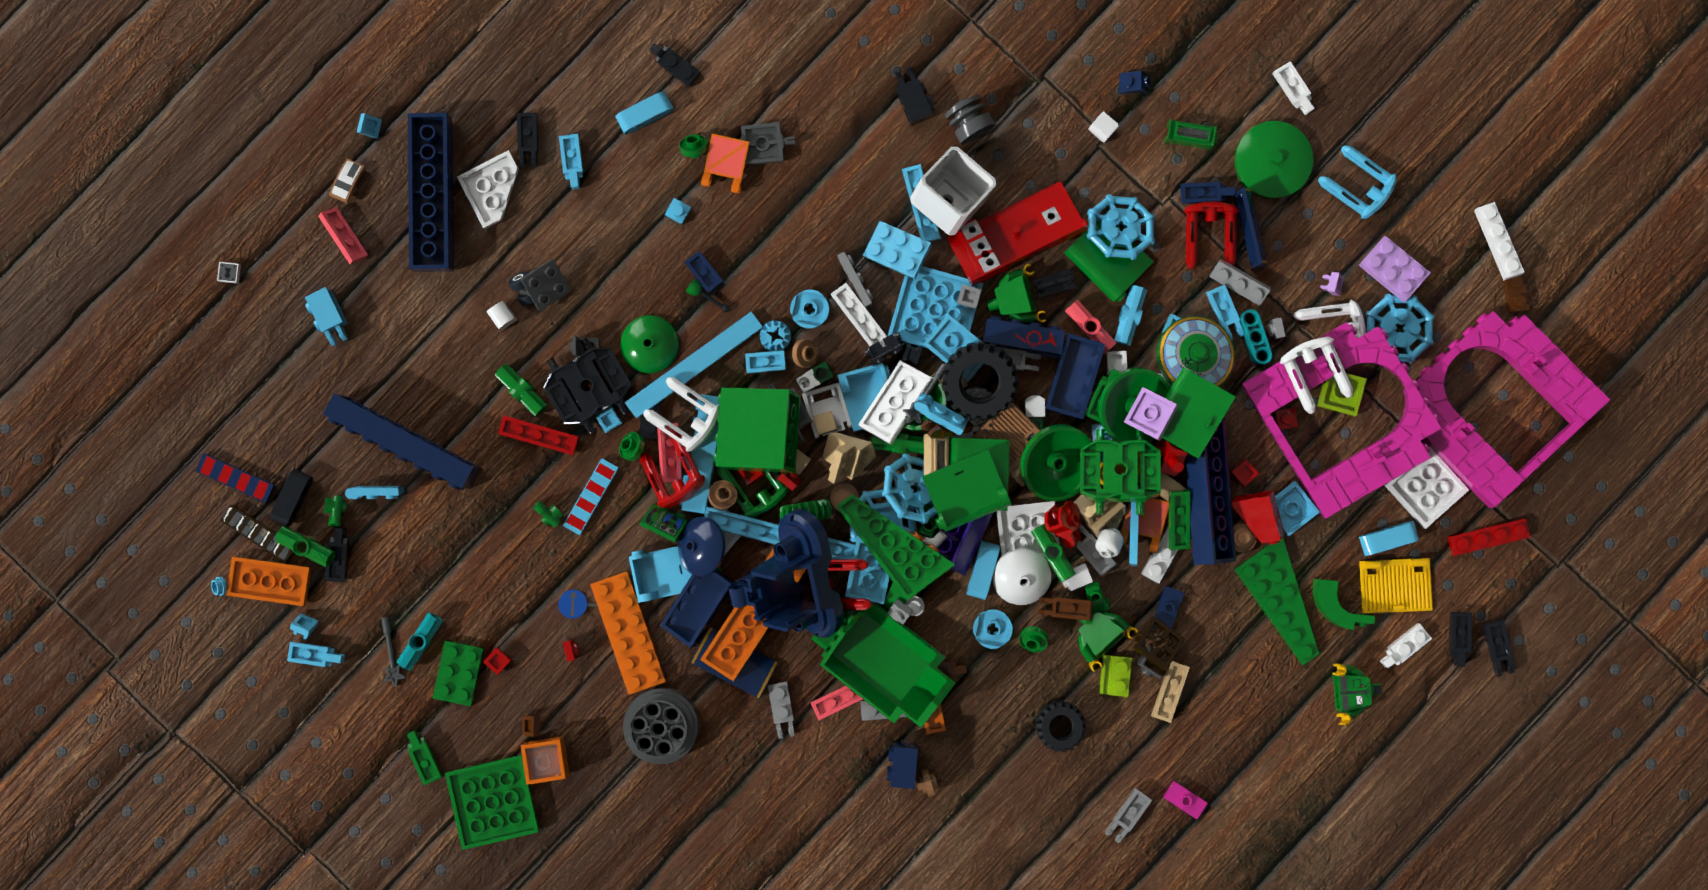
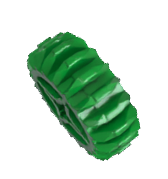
[779,499,832,520]

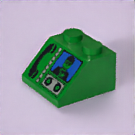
[639,504,689,542]

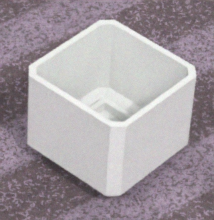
[910,147,996,235]

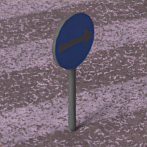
[558,590,598,619]

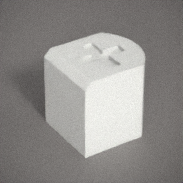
[1088,111,1118,143]
[487,301,518,331]
[1023,395,1045,418]

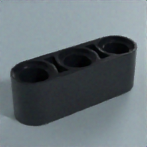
[269,468,313,528]

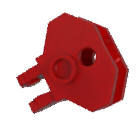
[1044,501,1081,549]

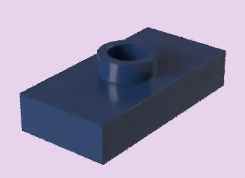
[684,251,724,294]
[1154,586,1184,629]

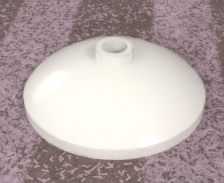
[992,548,1051,605]

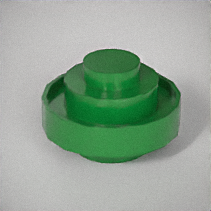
[679,135,708,159]
[619,432,645,461]
[1019,626,1049,652]

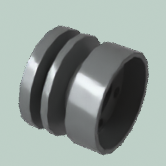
[944,94,996,145]

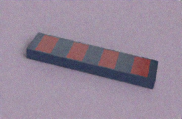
[195,453,276,503]

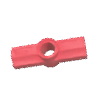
[1065,300,1116,355]

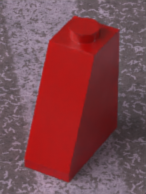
[1231,490,1285,544]

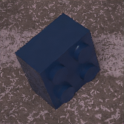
[887,741,918,789]

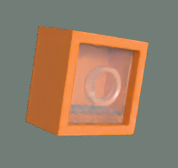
[521,736,570,785]

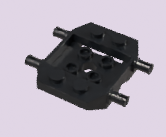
[543,338,633,435]

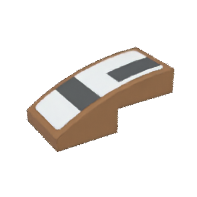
[329,158,365,203]

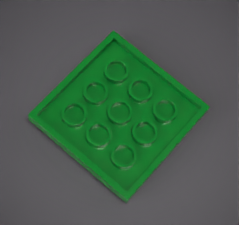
[445,754,540,850]

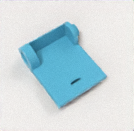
[837,362,890,432]
[629,546,692,603]

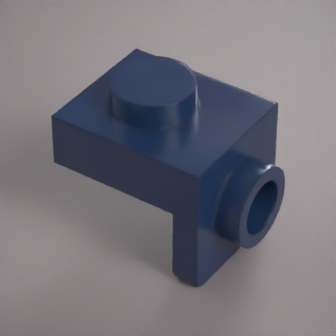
[1119,70,1151,94]

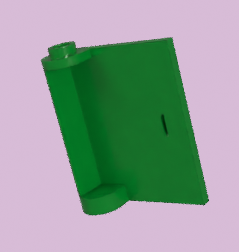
[1064,213,1154,302]
[1162,367,1235,459]
[949,438,1010,511]
[922,449,1012,532]

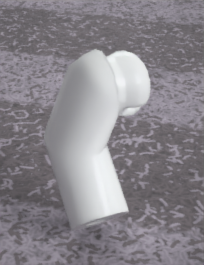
[923,531,947,548]

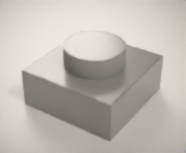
[957,284,981,309]
[1268,317,1285,340]
[887,599,913,625]

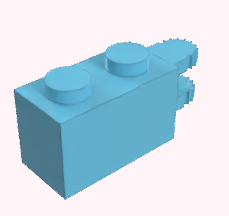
[305,287,348,346]

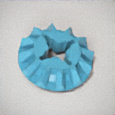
[760,320,791,351]

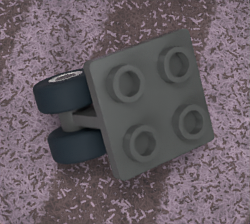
[508,259,571,311]

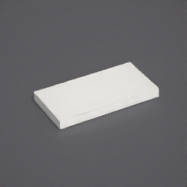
[858,360,933,445]

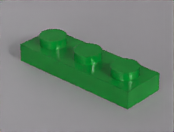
[1169,490,1190,550]

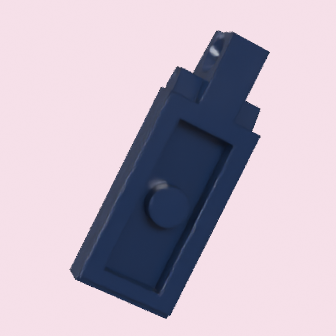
[1180,182,1235,204]

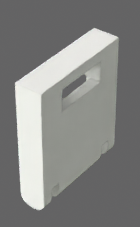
[802,383,852,439]

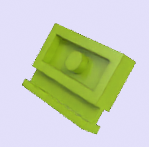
[1099,655,1132,697]

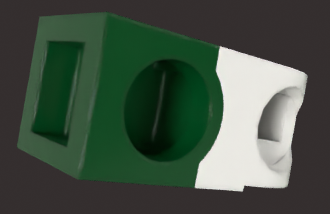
[796,361,836,393]

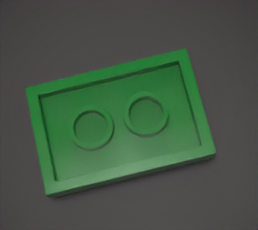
[432,640,485,706]

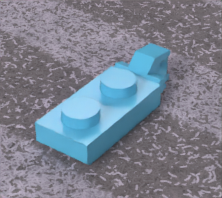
[559,134,584,190]
[287,641,345,667]

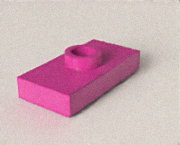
[1163,780,1207,819]

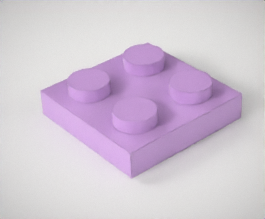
[1124,387,1179,441]

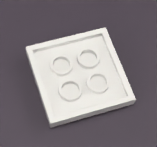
[1385,446,1469,529]
[996,501,1060,561]

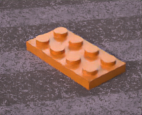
[226,556,312,606]

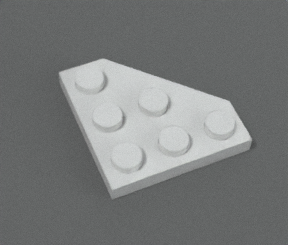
[457,150,519,229]

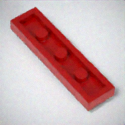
[498,415,579,455]
[1447,518,1530,556]

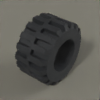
[1035,700,1087,752]

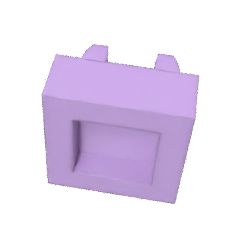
[1320,272,1344,296]

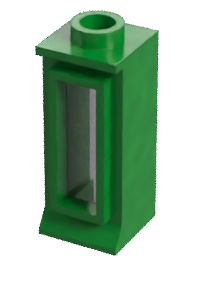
[1164,119,1219,150]

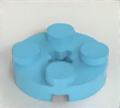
[790,289,829,329]
[973,609,1013,649]

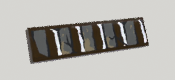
[220,505,294,563]

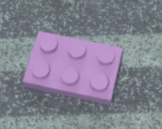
[1358,236,1431,303]

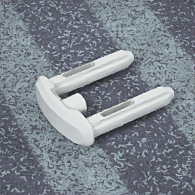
[1294,300,1366,338]
[1280,337,1353,414]
[643,377,720,452]

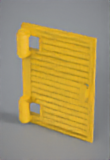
[1359,558,1433,614]

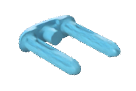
[1318,145,1397,219]

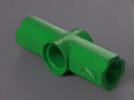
[495,363,548,417]
[872,433,924,454]
[1031,524,1076,583]
[275,526,335,567]

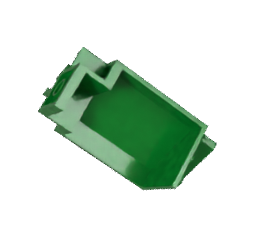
[811,596,956,728]

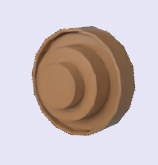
[792,339,818,368]
[708,480,737,510]
[830,483,859,511]
[1233,524,1256,552]
[916,767,938,797]

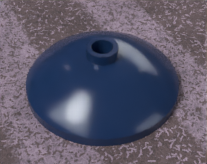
[678,517,725,576]

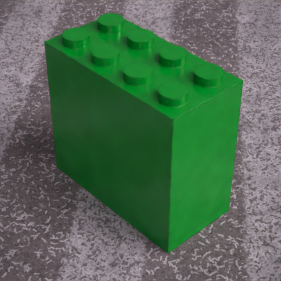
[714,388,801,473]

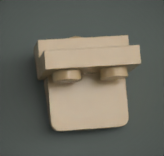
[823,432,876,484]
[1074,487,1126,538]

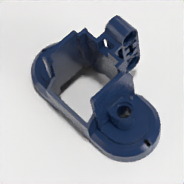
[728,509,844,638]

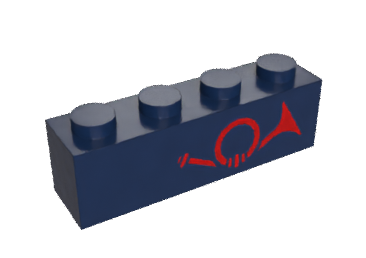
[983,316,1065,356]

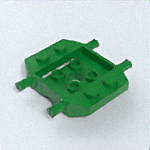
[1080,429,1161,515]

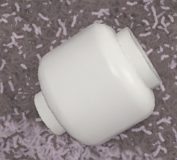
[1095,528,1124,558]

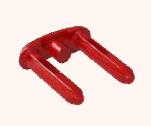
[1183,202,1240,269]
[640,431,705,508]
[810,559,872,610]

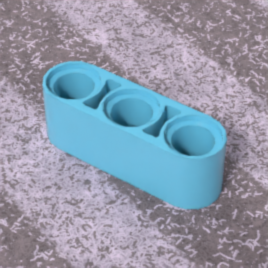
[615,91,674,135]
[1359,521,1419,556]
[966,540,1000,600]

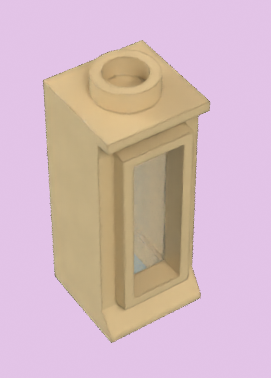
[924,434,949,475]

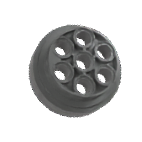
[623,687,700,764]

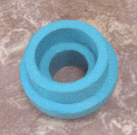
[211,576,228,596]

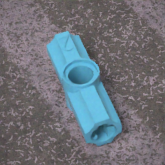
[1114,285,1147,346]

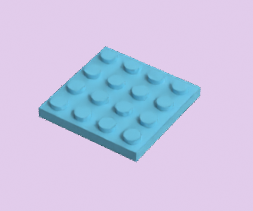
[888,266,983,350]

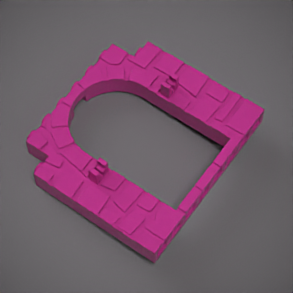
[1403,311,1610,508]
[1241,322,1441,519]

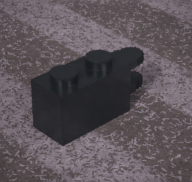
[895,67,934,126]

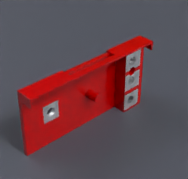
[946,181,1088,287]

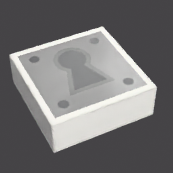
[217,262,241,284]

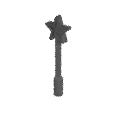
[903,364,945,423]
[381,617,406,687]

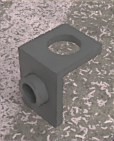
[570,336,599,357]
[1136,645,1162,680]

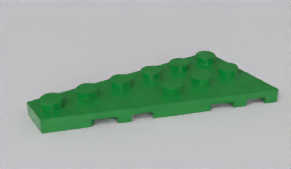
[836,494,955,601]
[1234,538,1319,665]

